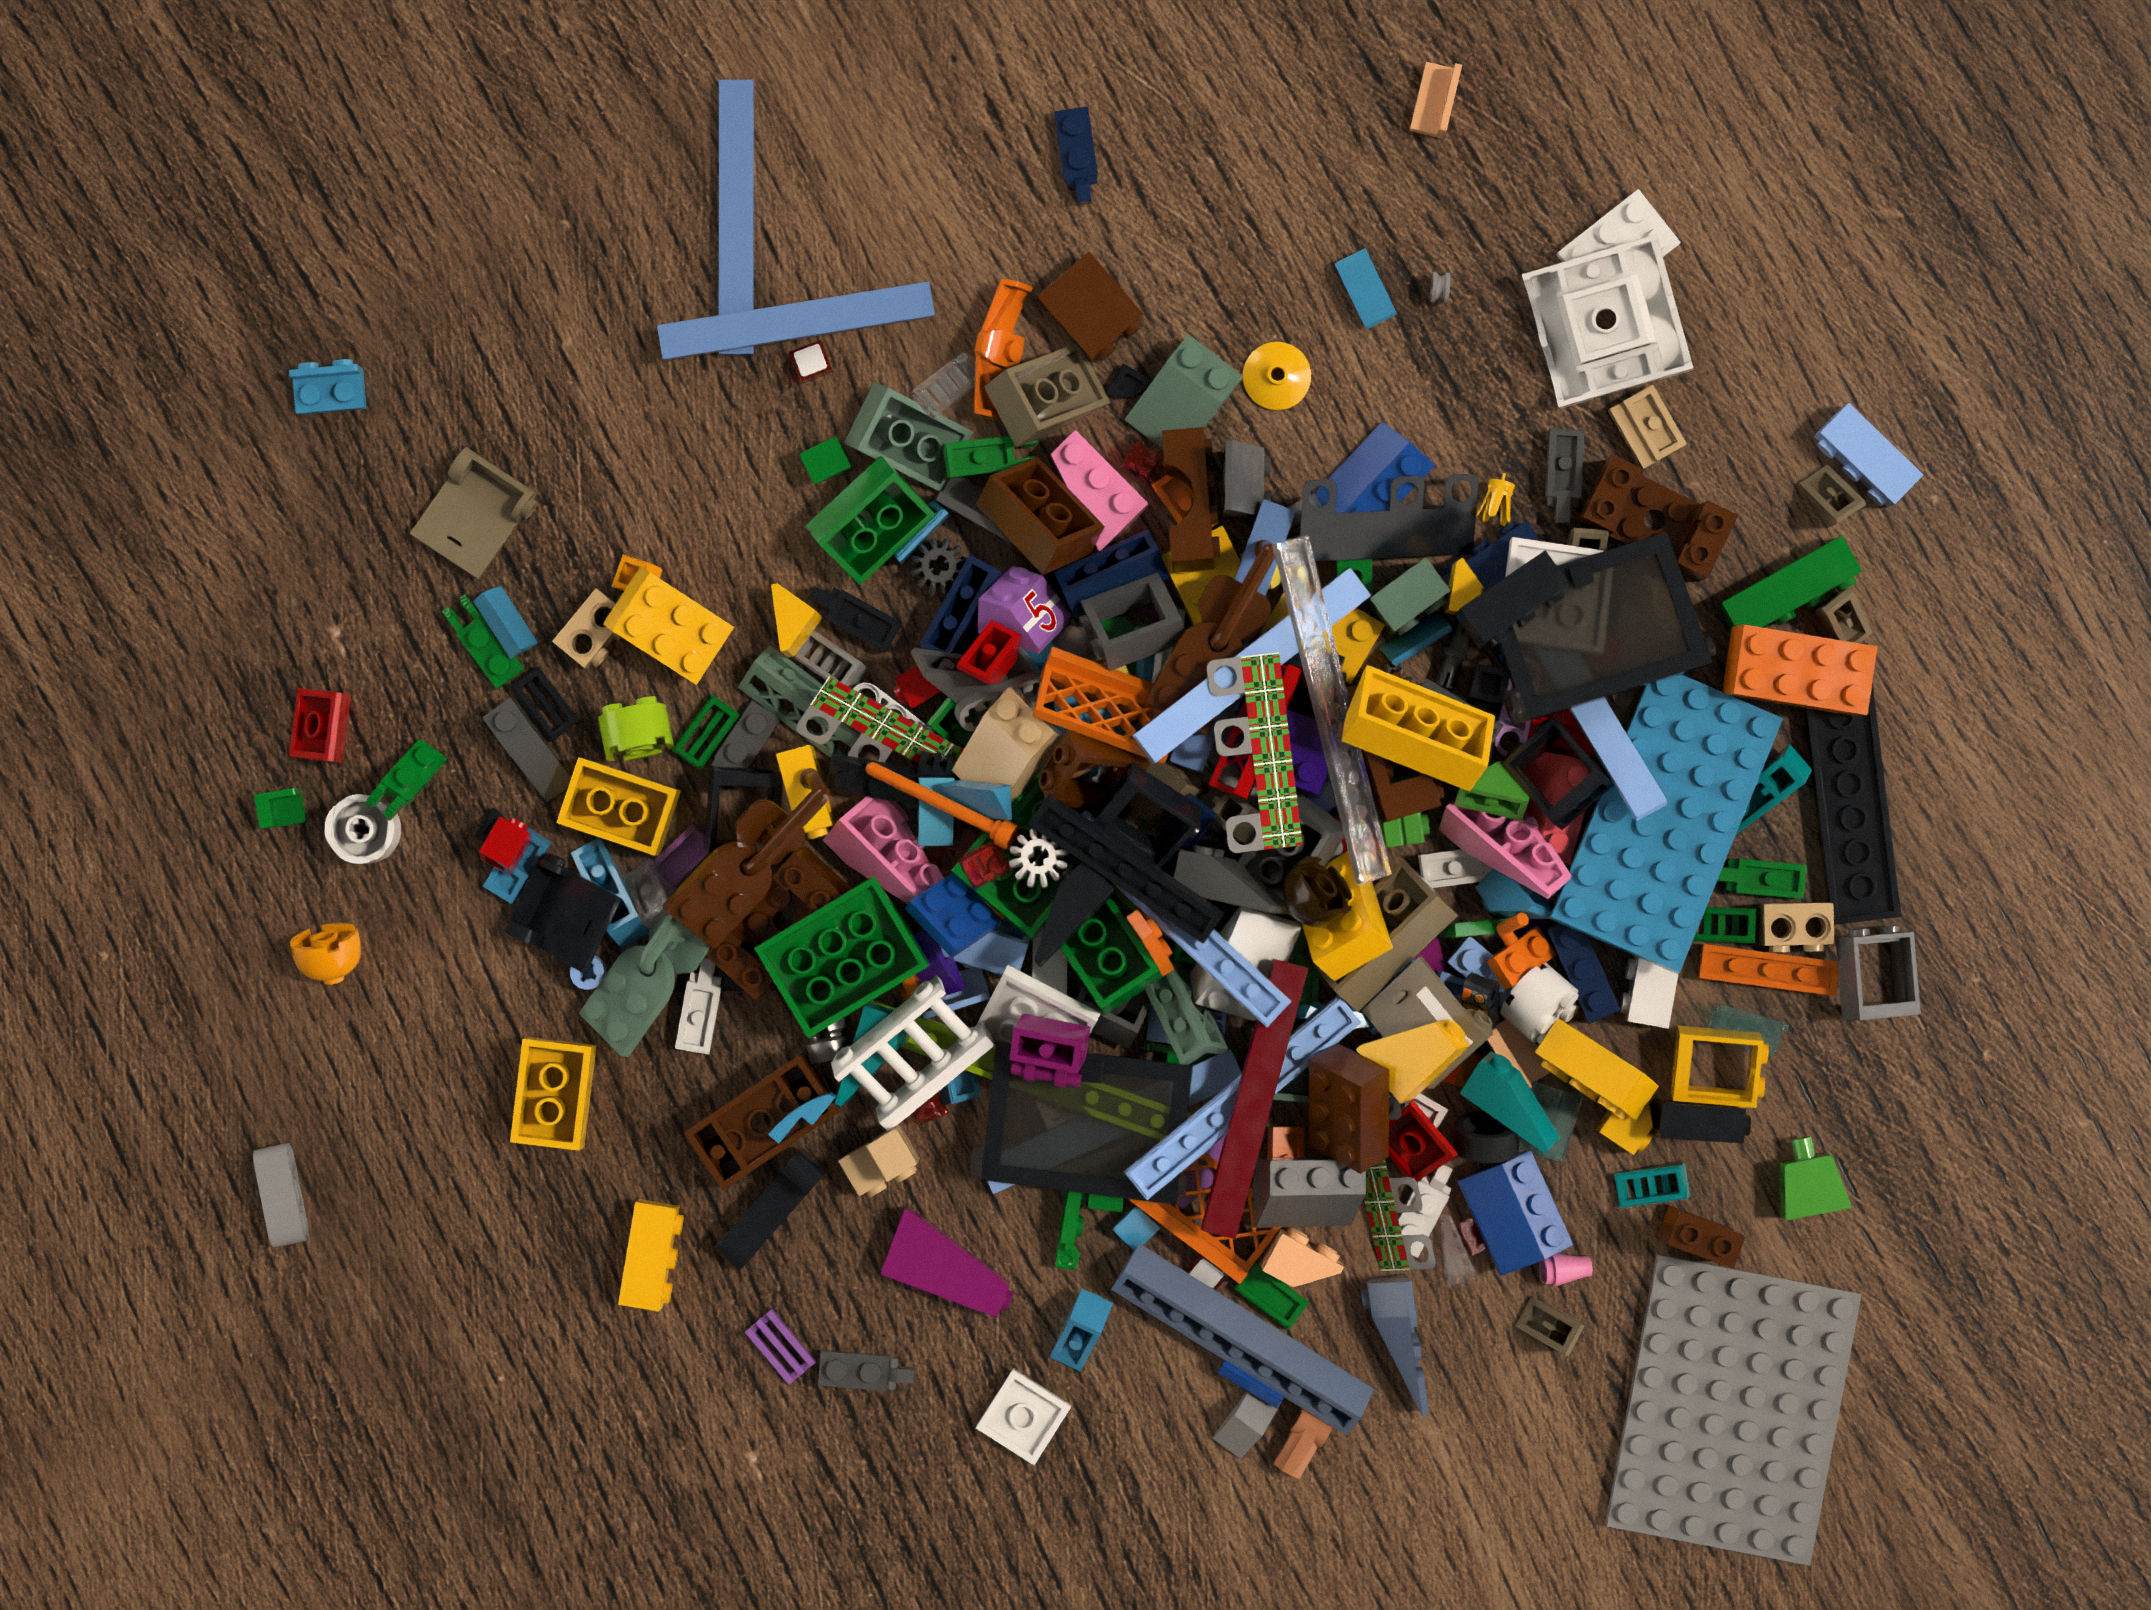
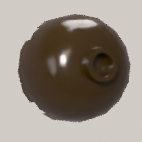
[1282,856,1352,928]

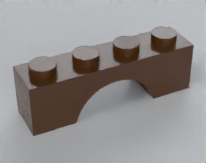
[1162,427,1221,573]

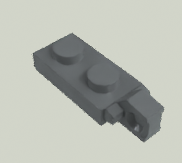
[1545,428,1584,526]
[708,700,781,793]
[818,1350,915,1391]

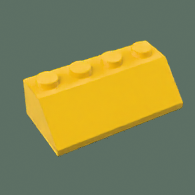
[1341,665,1495,792]

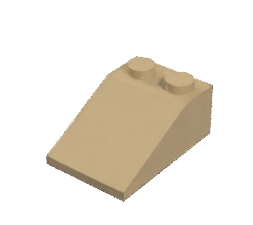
[952,687,1064,804]

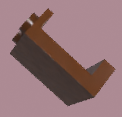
[1037,252,1143,363]
[1655,1204,1745,1269]

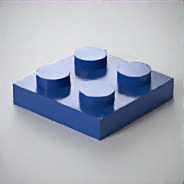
[905,873,1002,958]

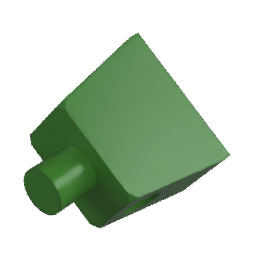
[1778,1136,1851,1220]

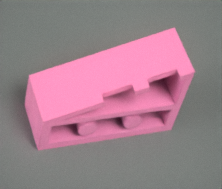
[1051,430,1148,552]

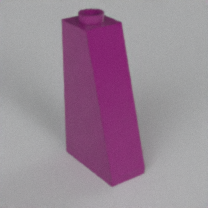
[881,1206,1014,1317]

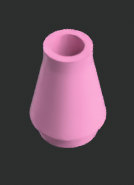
[1539,1254,1593,1287]

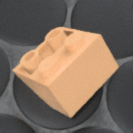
[1259,1227,1344,1287]

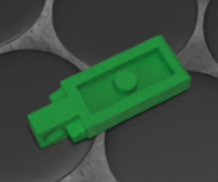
[1717,858,1807,899]
[1054,1172,1088,1270]

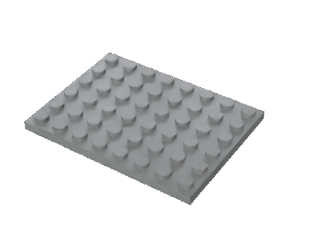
[1605,1254,1862,1566]

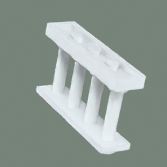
[831,976,994,1132]

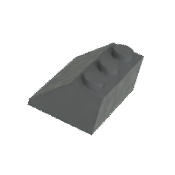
[1253,1157,1366,1228]

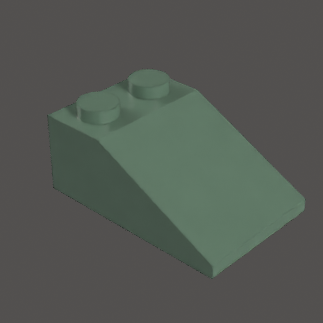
[1124,334,1243,450]
[844,382,973,492]

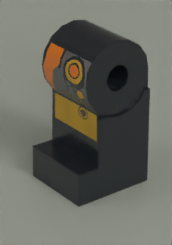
[1461,972,1500,1031]

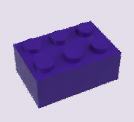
[1227,694,1343,798]

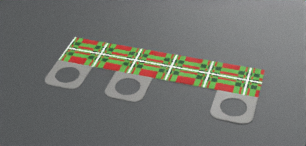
[1207,652,1303,853]
[796,676,964,776]
[1364,1091,1436,1271]

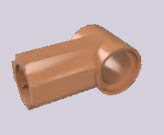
[1273,1408,1333,1479]

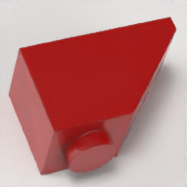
[956,620,1021,684]

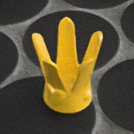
[1475,473,1515,527]

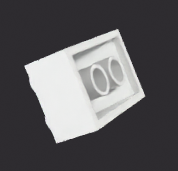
[1190,906,1301,1021]

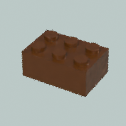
[976,457,1105,575]
[1309,1043,1389,1174]

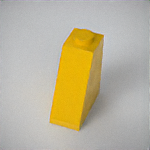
[1356,1019,1471,1103]

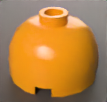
[290,923,361,985]

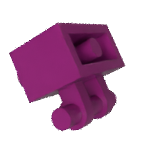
[1010,1013,1091,1089]

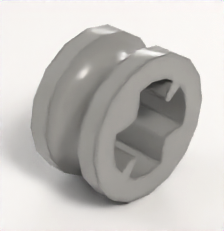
[1430,271,1451,304]

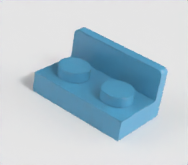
[289,359,367,415]

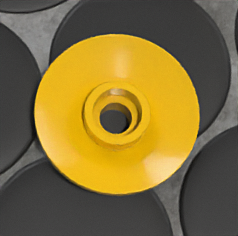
[1243,342,1311,411]

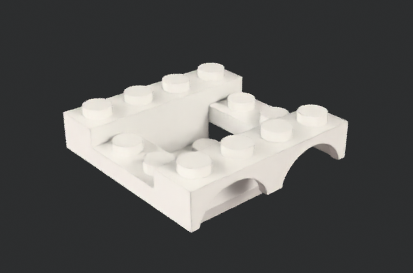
[1522,234,1694,409]

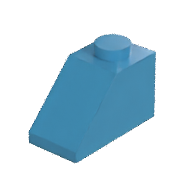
[1475,868,1552,919]
[1050,1289,1113,1372]

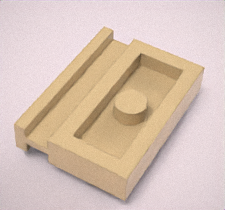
[1608,385,1687,469]

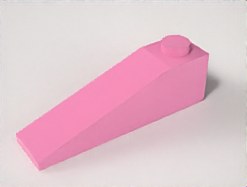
[823,797,944,904]
[1439,800,1571,899]

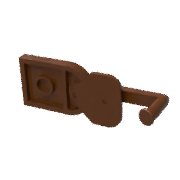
[1144,540,1278,735]
[663,768,831,949]

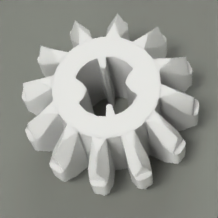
[1009,828,1068,888]

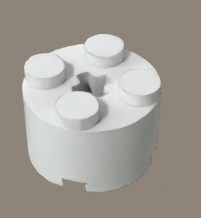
[325,794,401,864]
[1500,963,1579,1044]

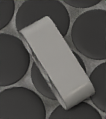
[253,1143,309,1248]

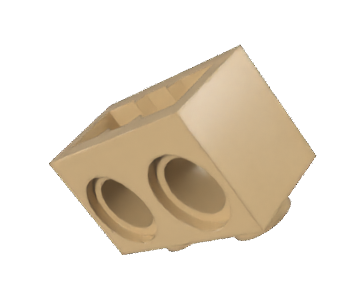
[552,588,622,669]
[1758,902,1834,952]

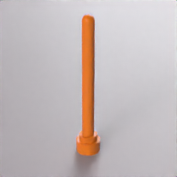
[865,762,1019,850]

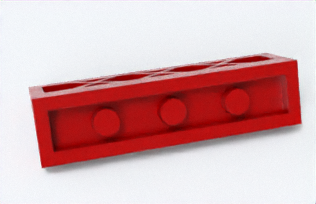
[1208,664,1302,802]

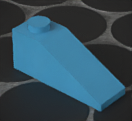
[571,837,650,949]

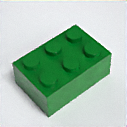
[805,456,936,585]
[1044,898,1162,1016]

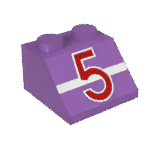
[978,566,1072,654]

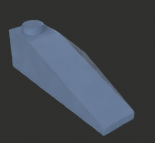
[1360,1274,1429,1416]

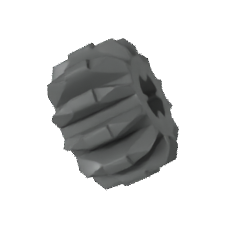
[911,538,967,596]

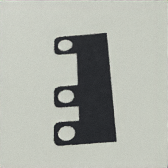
[1298,474,1478,562]

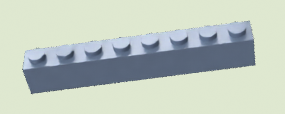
[1111,1243,1374,1436]

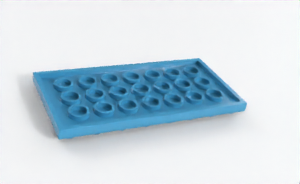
[1549,674,1783,974]

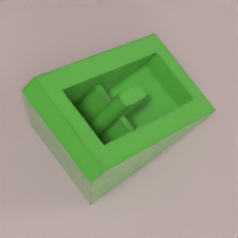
[1454,761,1530,821]

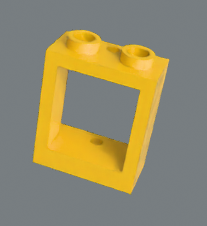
[776,745,836,840]
[1670,1025,1769,1108]

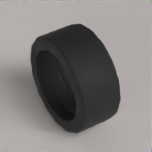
[1454,1111,1519,1163]

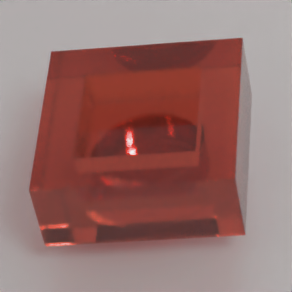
[1454,1216,1487,1256]

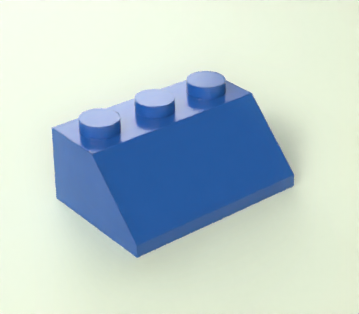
[1315,422,1435,513]
[1457,1150,1573,1276]

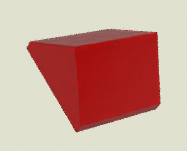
[289,688,351,763]
[1389,1100,1458,1182]

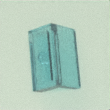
[1709,1003,1789,1057]
[1519,1081,1583,1162]

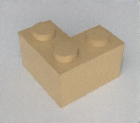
[838,1124,920,1198]

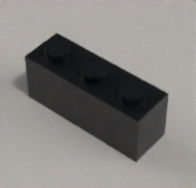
[1455,550,1570,649]

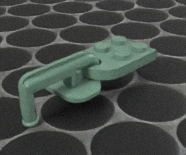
[579,909,710,1057]

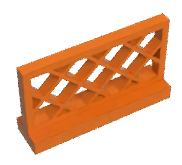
[1032,646,1168,764]
[1129,1152,1281,1284]

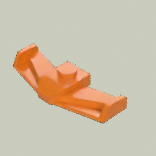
[974,279,1033,421]

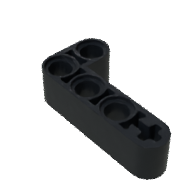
[714,1148,828,1271]

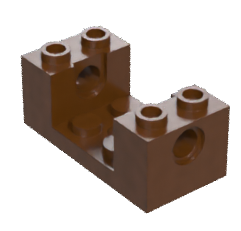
[1576,455,1738,582]
[1341,671,1444,823]
[706,846,853,1001]
[684,1052,841,1191]

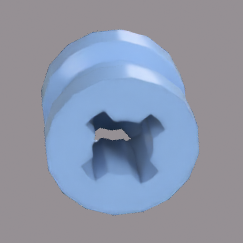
[570,956,607,990]

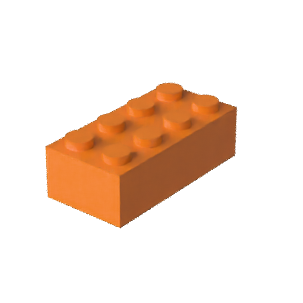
[1722,625,1878,716]

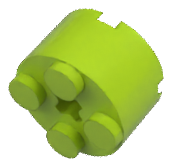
[598,696,674,761]

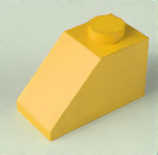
[1595,1103,1653,1155]

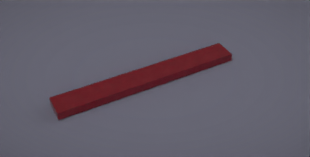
[1200,959,1308,1239]

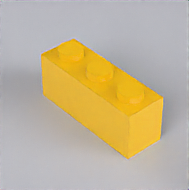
[618,1199,684,1311]

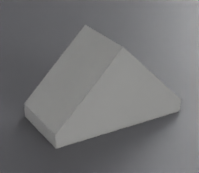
[1212,1390,1281,1459]

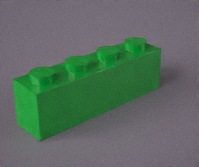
[1716,535,1863,631]

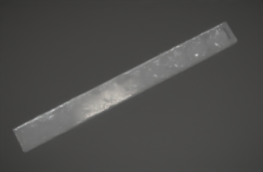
[1272,535,1392,884]

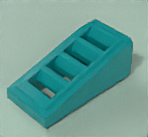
[1614,1161,1690,1208]

